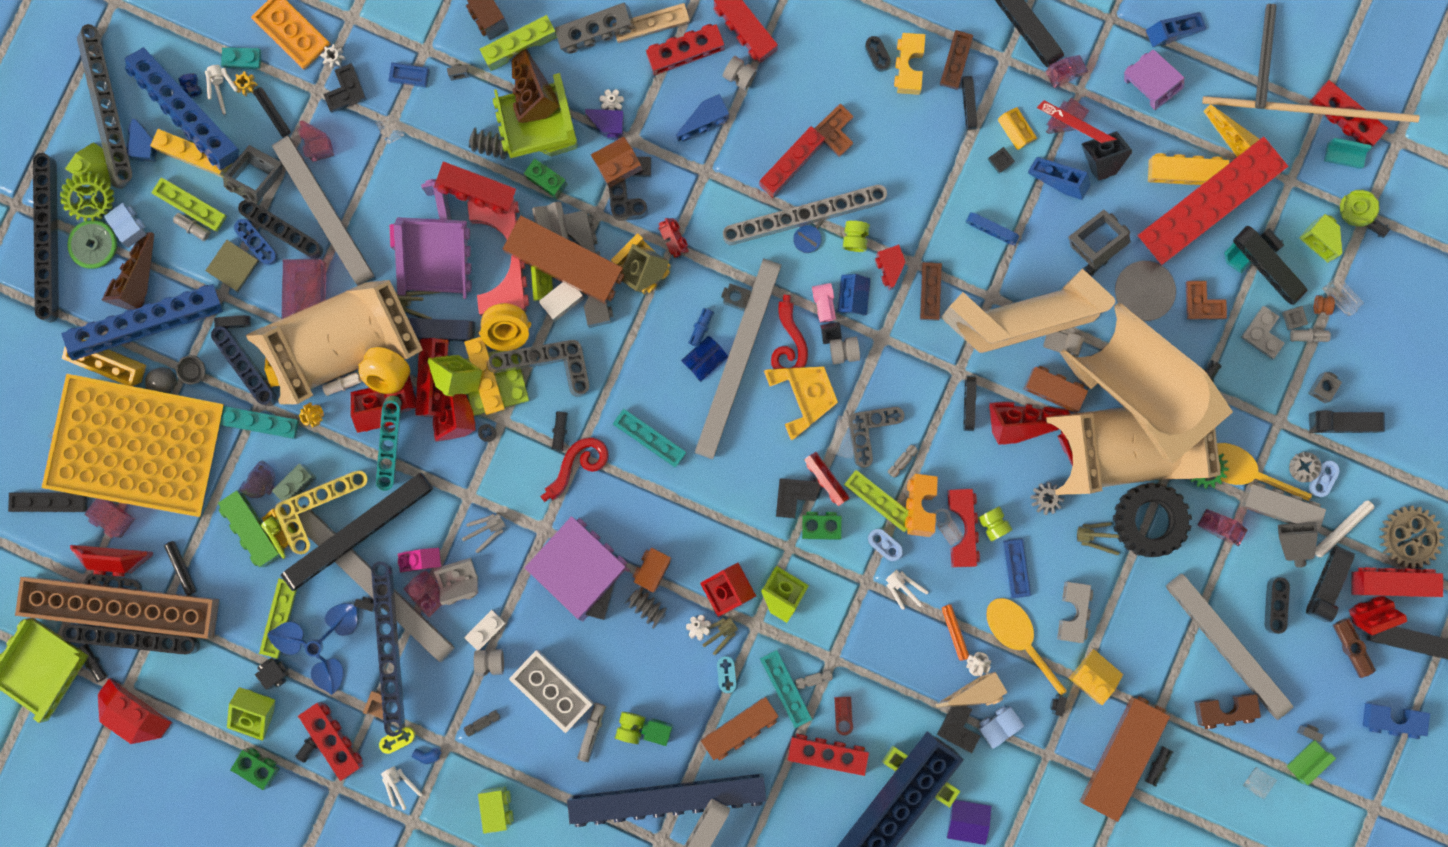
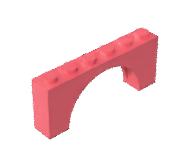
[467,198,529,317]

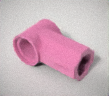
[812,283,836,323]

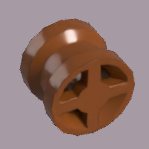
[1313,295,1335,315]

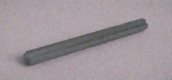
[1255,3,1277,109]

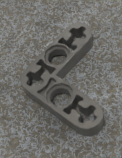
[849,407,904,468]

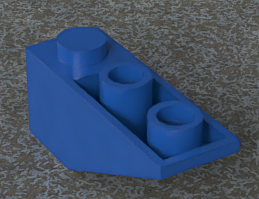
[676,94,729,142]

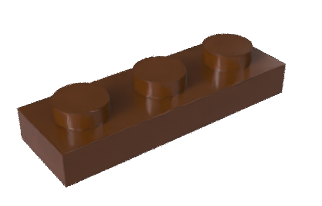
[939,30,973,90]
[920,262,942,321]

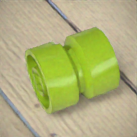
[842,220,870,252]
[978,506,1013,542]
[615,711,646,744]

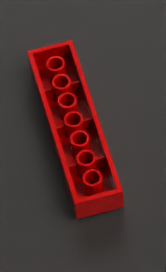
[1138,136,1289,265]

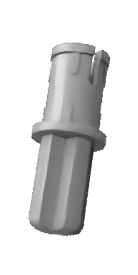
[173,213,210,241]
[1290,328,1331,344]

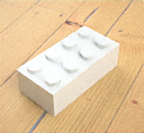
[509,650,594,733]

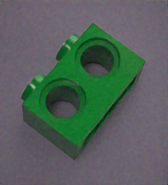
[523,158,568,200]
[802,512,842,540]
[641,718,673,746]
[230,748,280,790]

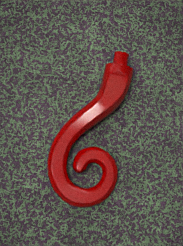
[771,295,808,369]
[540,437,609,502]

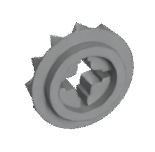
[1289,452,1321,483]

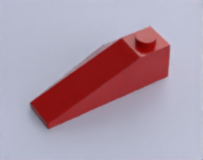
[433,393,476,441]
[989,402,1070,445]

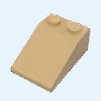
[935,672,1008,708]

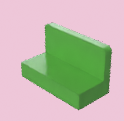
[1287,740,1336,785]

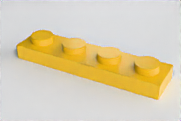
[464,337,505,415]

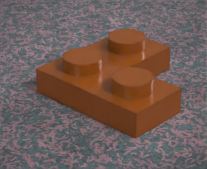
[814,103,854,157]
[1186,281,1227,320]

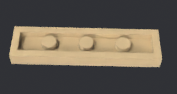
[612,3,690,43]

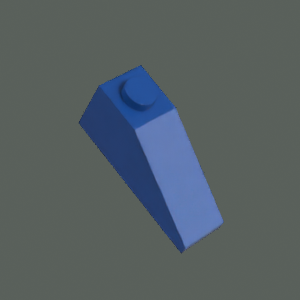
[1146,12,1207,48]
[1028,157,1091,200]

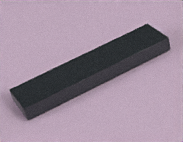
[8,493,87,512]

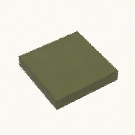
[205,240,259,292]

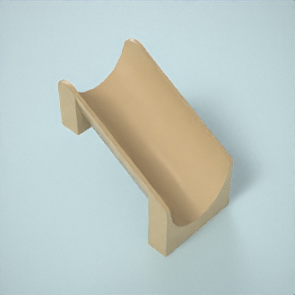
[941,269,1115,353]
[246,280,423,404]
[1060,303,1233,464]
[1046,407,1221,495]

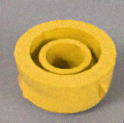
[479,303,531,351]
[358,347,410,394]

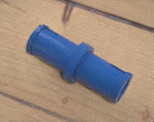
[688,308,714,348]

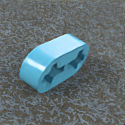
[717,656,736,693]

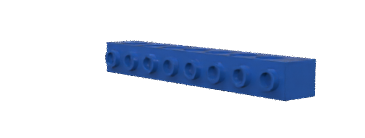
[125,47,239,171]
[61,284,223,361]

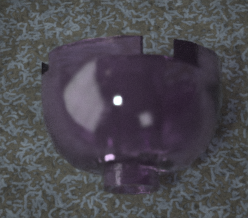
[238,460,276,499]

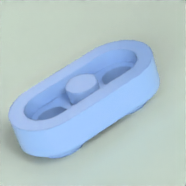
[1309,461,1340,497]
[868,529,902,561]

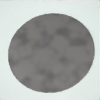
[1115,261,1176,321]

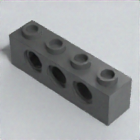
[555,2,635,54]

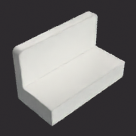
[539,282,584,322]

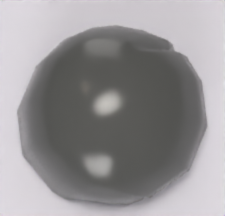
[176,355,206,385]
[145,367,177,394]

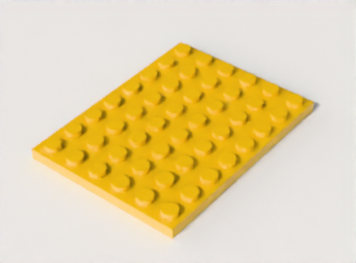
[41,374,224,517]

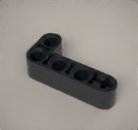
[609,179,648,221]
[1309,410,1385,433]
[1306,545,1355,622]

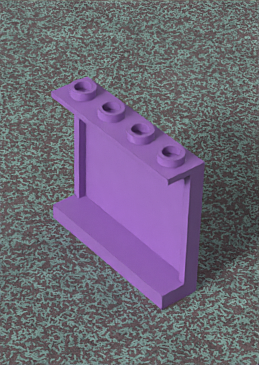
[394,217,472,299]
[524,516,630,622]

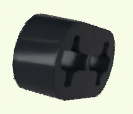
[865,36,891,72]
[214,315,251,329]

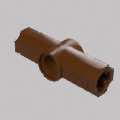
[1332,618,1376,678]

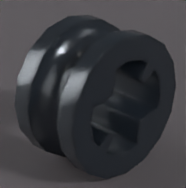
[478,424,496,442]

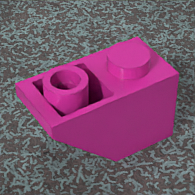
[398,548,441,573]

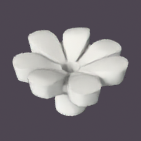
[599,89,624,111]
[686,615,711,640]

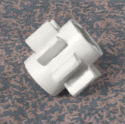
[320,44,345,70]
[966,652,991,676]

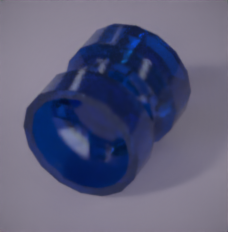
[178,73,202,98]

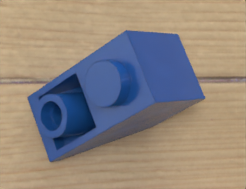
[126,119,157,162]

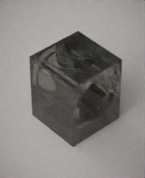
[721,284,751,311]

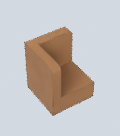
[363,690,390,719]

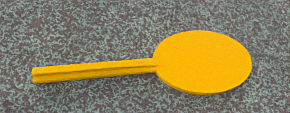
[1215,443,1312,501]
[986,598,1067,695]

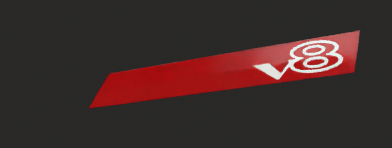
[1037,100,1117,143]

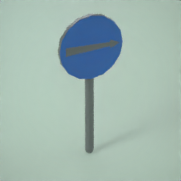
[793,202,838,253]

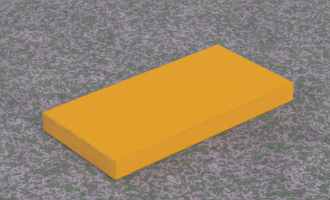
[251,0,331,70]

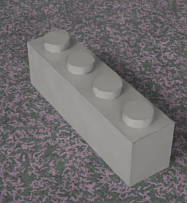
[1240,482,1326,532]

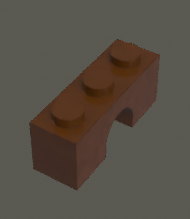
[1194,693,1261,729]

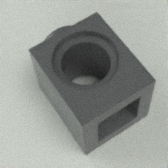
[1308,372,1342,403]

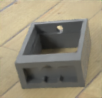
[223,145,282,205]
[1068,209,1131,270]

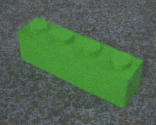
[218,490,281,568]

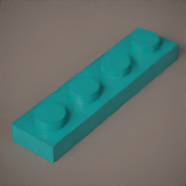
[220,406,299,439]
[613,408,686,468]
[760,650,812,728]

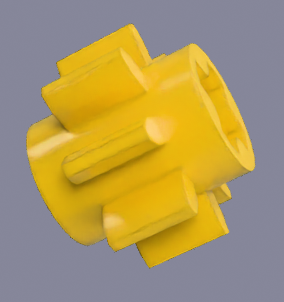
[233,71,258,96]
[299,402,324,428]

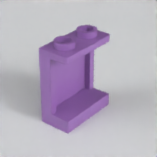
[1124,49,1185,110]
[421,179,452,220]

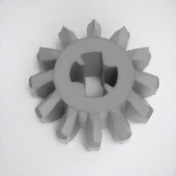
[1030,482,1064,515]

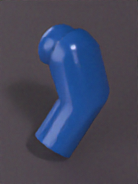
[411,748,441,764]

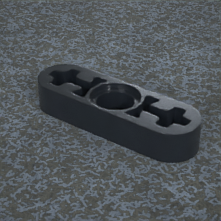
[962,76,977,131]
[963,376,976,431]
[84,574,142,590]

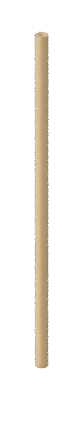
[1202,96,1420,123]

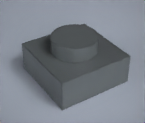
[447,64,469,81]
[1282,306,1308,330]
[1297,724,1324,742]

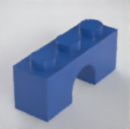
[1363,703,1430,739]

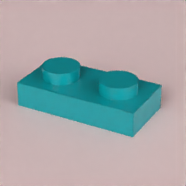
[221,47,261,69]

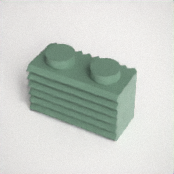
[272,463,316,501]

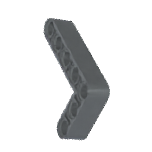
[487,340,589,397]

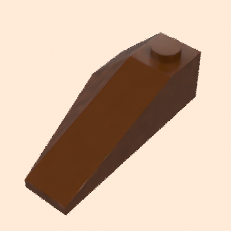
[512,49,560,123]
[102,232,154,310]

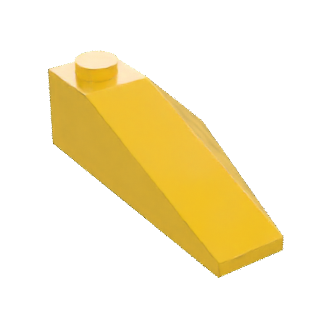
[1203,104,1260,157]

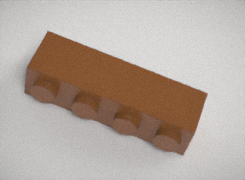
[701,696,779,761]

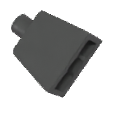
[1278,522,1318,567]

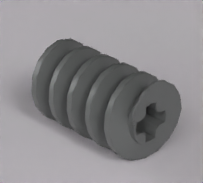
[469,127,508,160]
[624,587,667,629]

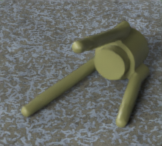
[396,291,440,319]
[1077,522,1120,555]
[703,617,738,655]

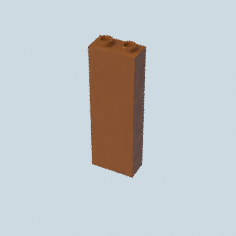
[502,215,625,304]
[1079,696,1170,822]

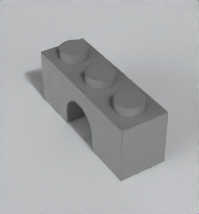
[1057,582,1093,643]

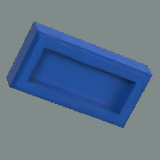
[388,62,430,88]

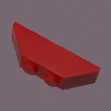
[70,545,153,577]
[98,678,172,744]

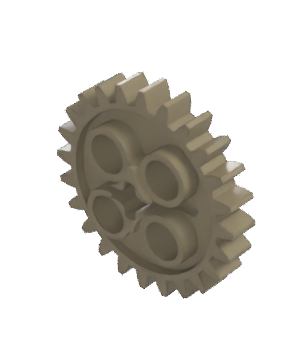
[1379,506,1445,569]

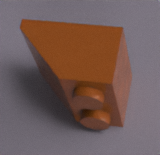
[590,137,642,188]
[633,548,672,593]

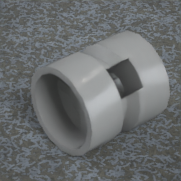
[722,56,758,91]
[830,337,860,365]
[474,649,504,676]

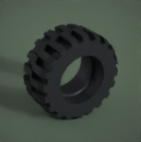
[1113,483,1192,557]

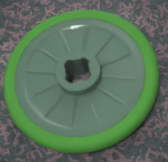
[67,220,117,269]

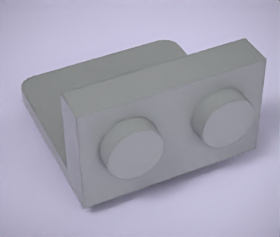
[434,558,478,605]

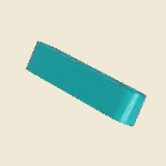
[376,395,402,491]

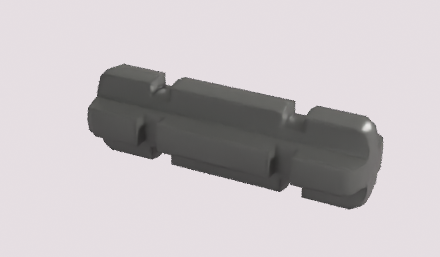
[464,710,501,737]

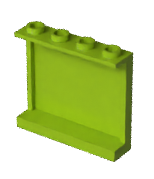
[492,73,577,158]
[0,618,88,723]

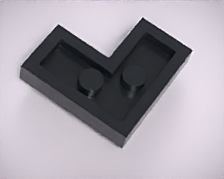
[323,63,366,113]
[776,478,818,519]
[936,706,981,753]

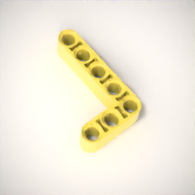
[275,471,367,554]

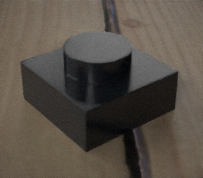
[988,147,1015,174]
[632,157,651,177]
[820,322,842,344]
[354,596,374,612]
[1050,695,1067,717]

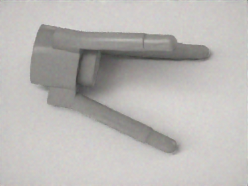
[462,514,506,553]

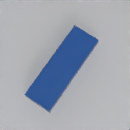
[1003,538,1031,599]

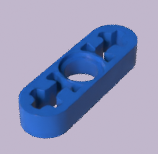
[966,212,1020,246]
[234,219,278,265]

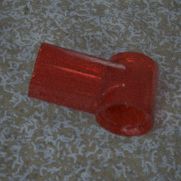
[834,697,853,735]

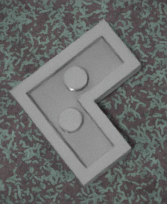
[1240,306,1285,359]

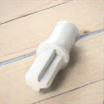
[322,373,361,396]

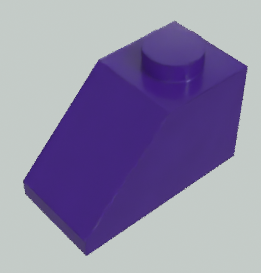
[585,109,624,140]

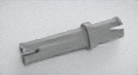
[577,702,606,762]

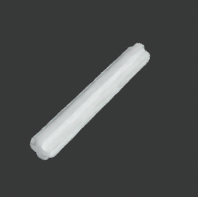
[1315,500,1374,558]

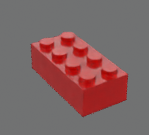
[1351,568,1443,597]

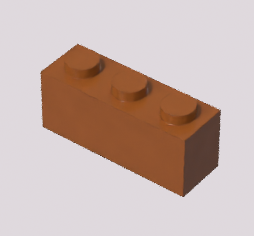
[1023,366,1088,413]

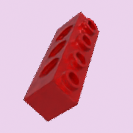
[646,24,725,76]
[1309,80,1388,146]
[415,338,449,417]
[298,702,363,781]
[787,733,869,776]

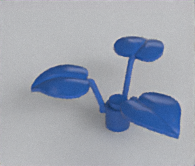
[267,603,358,695]

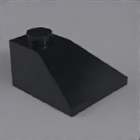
[1081,131,1132,181]

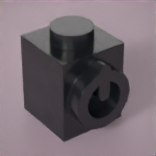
[255,657,289,690]

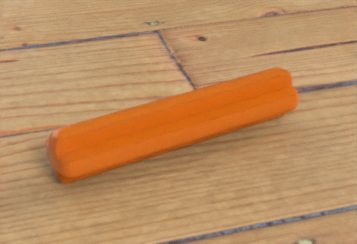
[941,604,969,661]

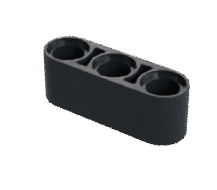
[1264,577,1290,634]

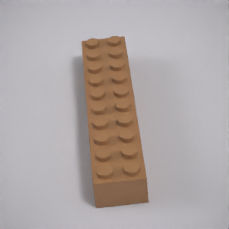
[15,576,219,639]

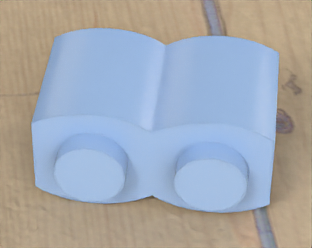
[104,203,147,248]
[977,706,1024,749]

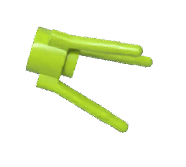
[261,516,296,559]

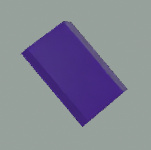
[947,800,992,845]

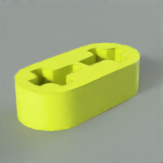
[379,726,416,754]

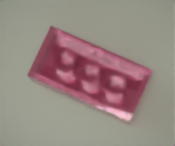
[281,259,326,319]

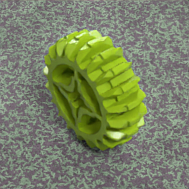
[60,171,114,222]

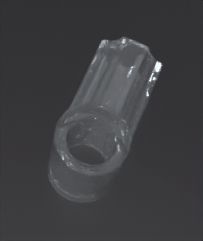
[932,508,965,546]

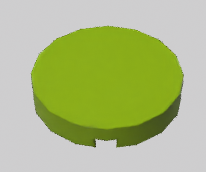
[1340,190,1380,227]

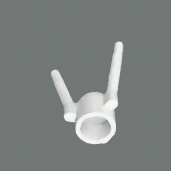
[205,65,238,115]
[886,570,929,610]
[381,766,422,810]

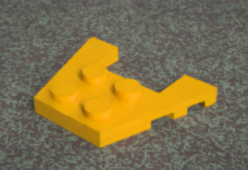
[764,367,838,440]

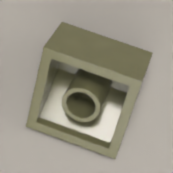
[622,244,669,292]

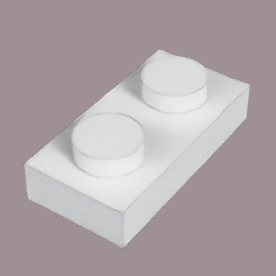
[464,610,506,651]

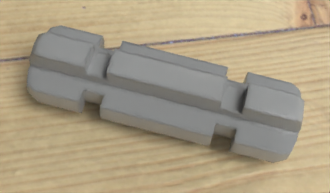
[888,444,918,478]
[795,670,833,689]

